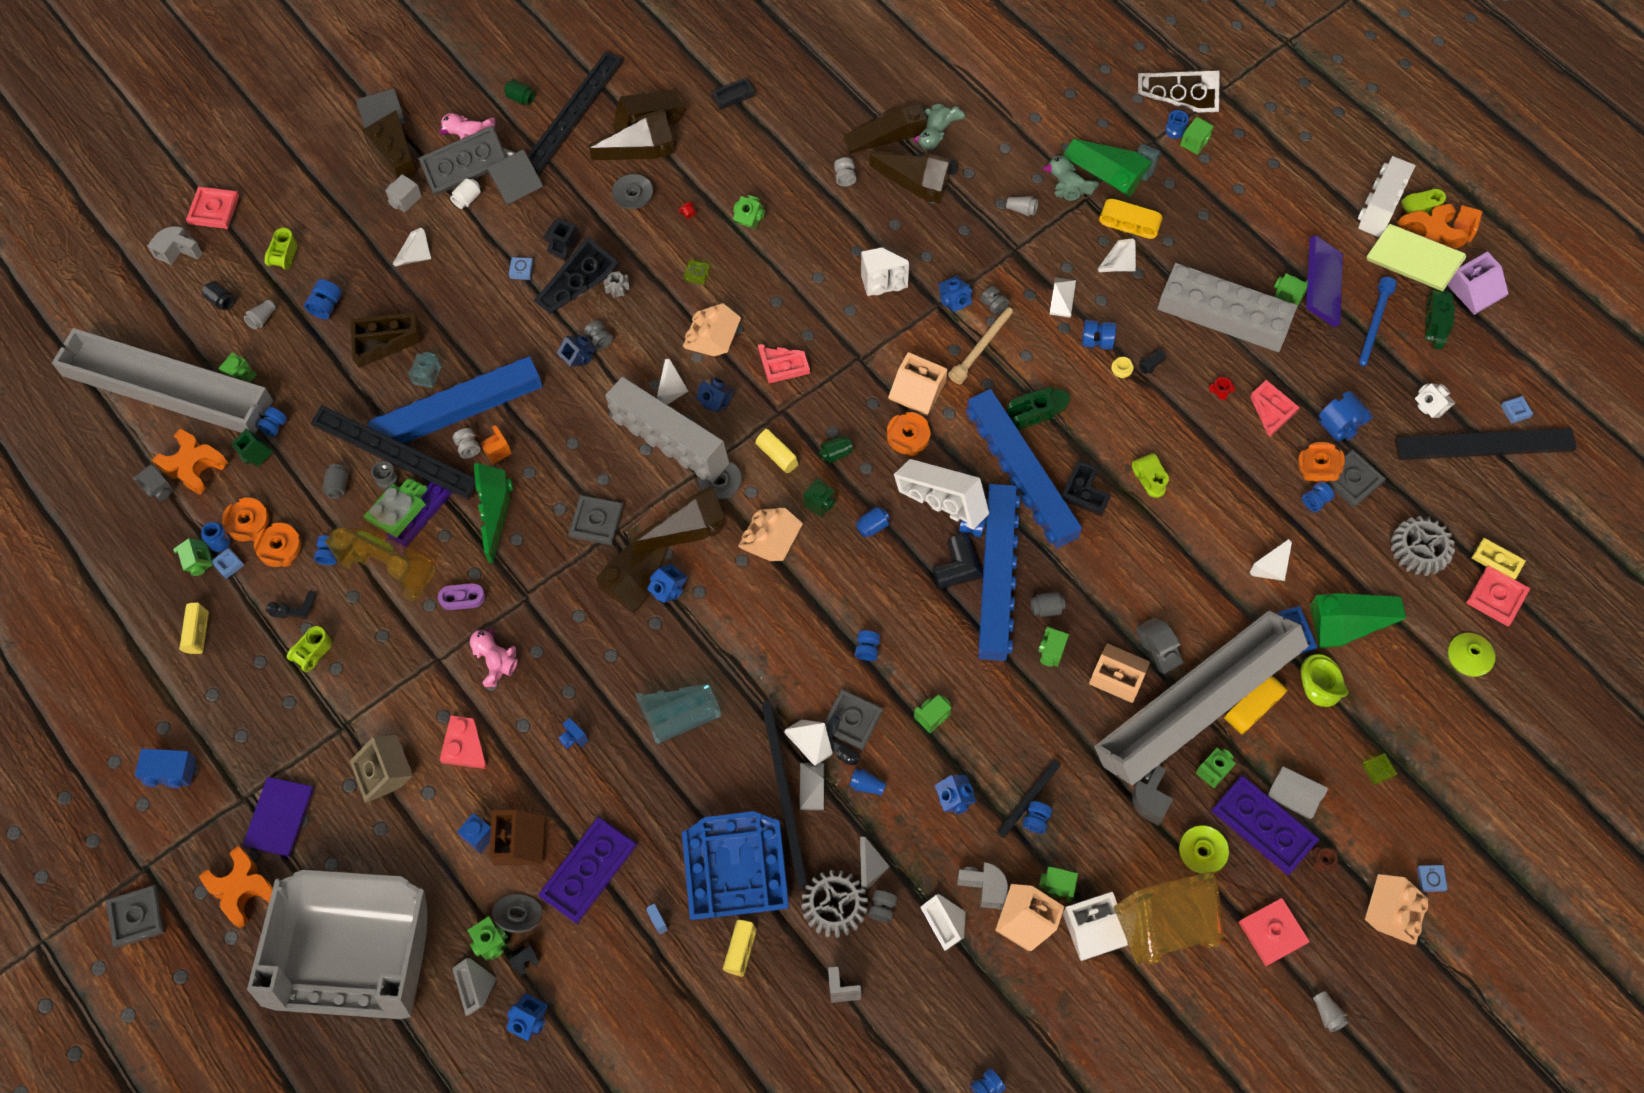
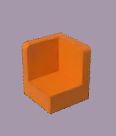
[1453,205,1482,242]
[480,425,512,464]

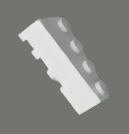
[1358,156,1416,237]
[894,459,989,530]

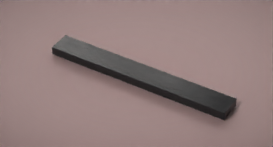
[527,51,623,176]
[310,405,476,501]
[1395,428,1577,460]
[762,701,807,892]

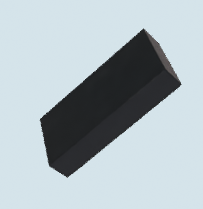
[711,77,755,110]

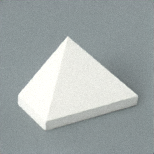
[393,228,431,266]
[1098,239,1136,272]
[1049,277,1076,318]
[657,359,688,405]
[1249,539,1292,581]
[784,719,832,766]
[920,894,965,951]

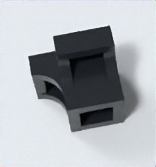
[543,217,582,262]

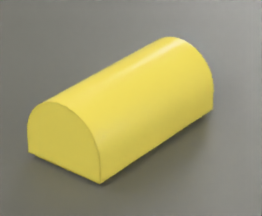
[755,429,798,473]
[1471,538,1526,580]
[179,602,209,654]
[723,920,757,977]

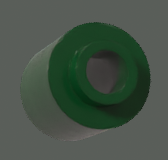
[504,79,535,106]
[819,436,853,464]

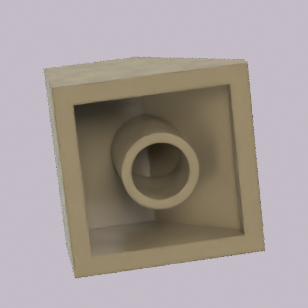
[350,735,413,802]

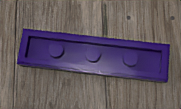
[386,482,452,549]

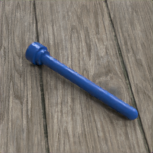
[1359,277,1397,366]

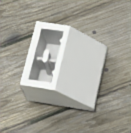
[861,248,909,296]
[1063,892,1128,961]

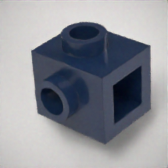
[557,335,596,367]
[696,377,735,412]

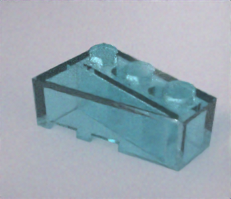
[635,684,721,745]

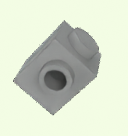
[385,175,422,212]

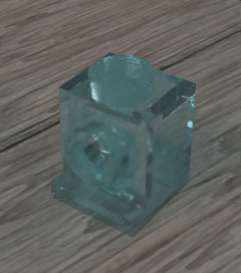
[408,352,441,388]

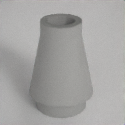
[1006,196,1038,217]
[244,300,276,330]
[1313,991,1348,1032]

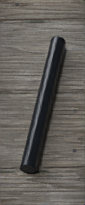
[996,760,1061,838]

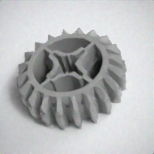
[1391,516,1455,576]
[801,870,868,938]

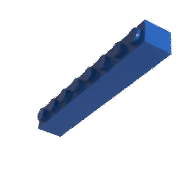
[367,356,542,444]
[966,389,1082,549]
[978,484,1020,661]

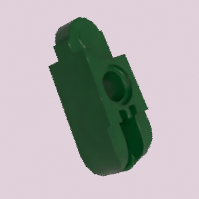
[1425,289,1455,350]
[1006,387,1070,430]

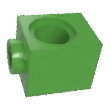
[1180,117,1214,155]

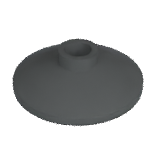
[612,174,653,209]
[698,462,742,500]
[492,894,542,933]

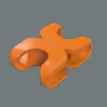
[1397,204,1470,249]
[151,429,228,495]
[199,846,273,929]

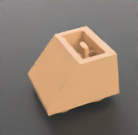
[683,303,741,356]
[889,352,947,416]
[738,508,803,561]
[1089,643,1150,703]
[1365,874,1429,945]
[995,884,1064,951]

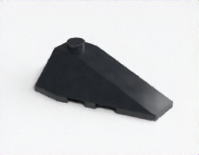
[534,236,619,314]

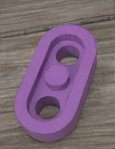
[438,583,485,610]

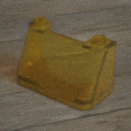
[325,527,435,603]
[1114,872,1225,966]

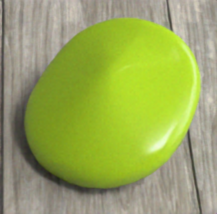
[1301,654,1349,707]

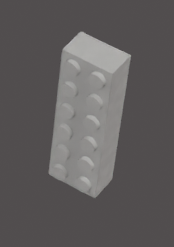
[1157,263,1298,352]
[605,377,729,483]

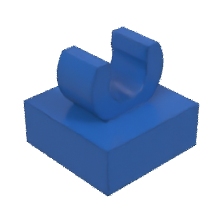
[559,718,588,749]

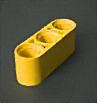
[1099,199,1163,239]
[1224,675,1288,735]

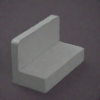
[1268,767,1328,819]
[828,967,861,1003]

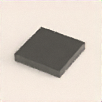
[356,88,405,128]
[487,149,543,205]
[1325,449,1386,508]
[569,495,624,546]
[824,689,884,751]
[106,885,165,948]

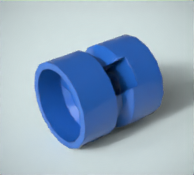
[304,279,342,319]
[1082,319,1116,350]

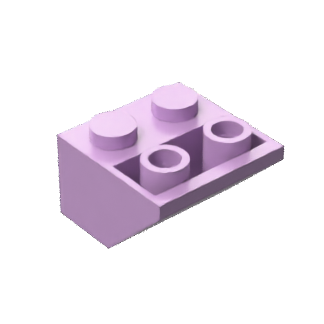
[1448,251,1508,315]

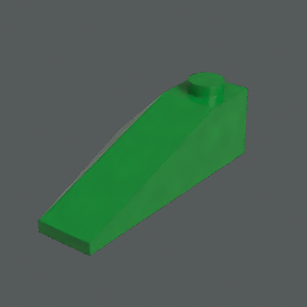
[1063,139,1153,198]
[474,463,513,563]
[1310,593,1406,648]

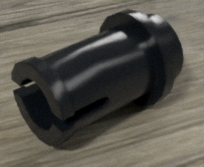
[1139,349,1166,374]

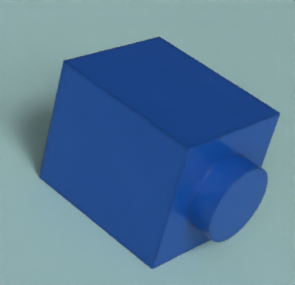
[457,813,491,854]

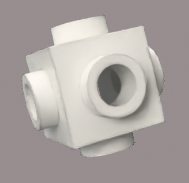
[1415,383,1455,418]

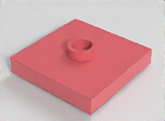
[186,187,240,229]
[1466,566,1530,626]
[1238,898,1310,966]

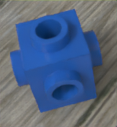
[938,276,972,312]
[647,564,687,603]
[935,775,976,814]
[506,993,548,1041]

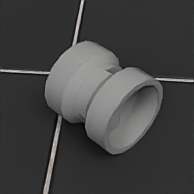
[834,157,856,186]
[452,428,481,459]

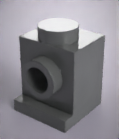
[133,464,174,502]

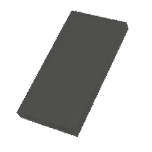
[419,125,507,196]

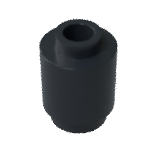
[202,281,235,311]

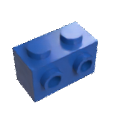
[135,749,196,789]

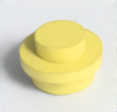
[1111,357,1133,378]

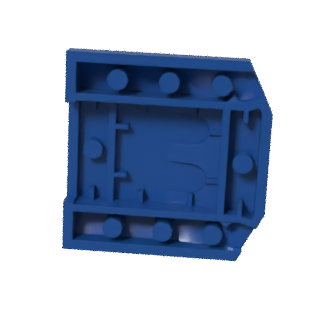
[682,811,789,920]

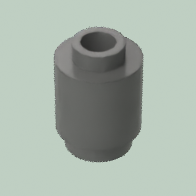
[322,464,348,499]
[1030,592,1065,617]

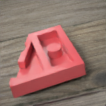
[758,344,810,384]
[1250,380,1300,437]
[440,716,487,769]

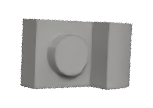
[147,227,203,265]
[957,862,1008,909]

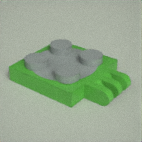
[363,478,427,538]

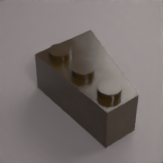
[362,110,417,180]
[350,312,421,368]

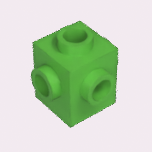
[733,195,765,230]
[467,917,508,960]

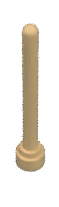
[948,307,1013,384]

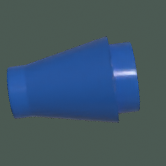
[849,768,886,796]

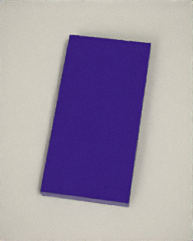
[1306,235,1343,327]
[1211,775,1319,876]
[538,817,637,925]

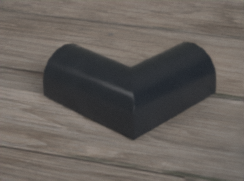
[1061,460,1111,517]
[932,534,983,590]

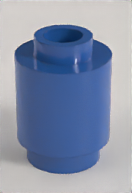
[855,507,890,538]
[201,522,231,552]

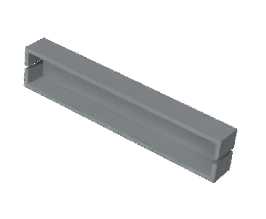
[52,328,273,434]
[1094,611,1309,785]

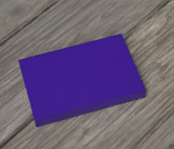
[242,777,314,857]

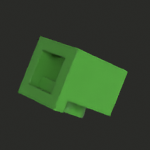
[1274,273,1308,307]
[218,353,257,383]
[173,538,213,576]
[1038,627,1069,667]
[914,695,952,733]
[1196,748,1236,789]
[1039,867,1078,903]

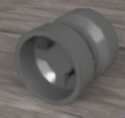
[980,286,1010,316]
[584,320,613,350]
[371,461,398,490]
[868,890,898,923]

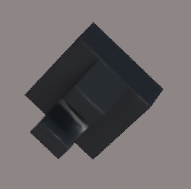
[506,940,539,975]

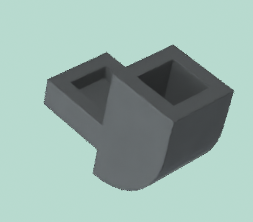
[1135,617,1183,674]
[1132,765,1173,826]

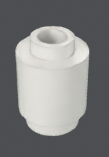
[450,178,481,209]

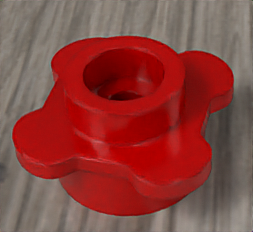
[1209,377,1235,400]

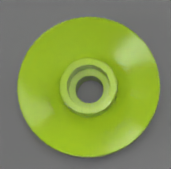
[1447,633,1495,677]
[1179,826,1229,874]

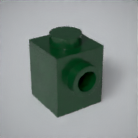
[231,428,273,467]
[803,478,836,518]

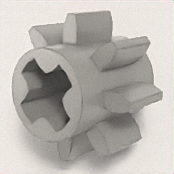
[603,271,630,298]

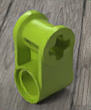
[1401,189,1446,216]
[265,228,298,270]
[1132,453,1169,498]
[287,626,332,672]

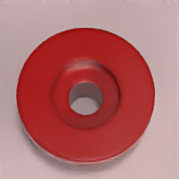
[679,202,696,219]

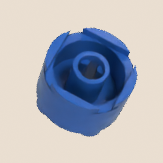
[1318,391,1373,442]

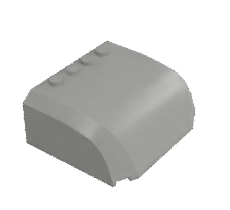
[247,870,428,1019]

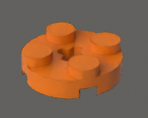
[887,412,931,456]
[1299,442,1345,482]
[222,498,269,542]
[254,523,301,567]

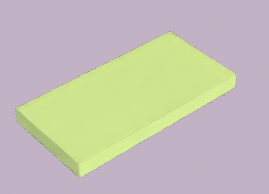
[1367,224,1466,291]

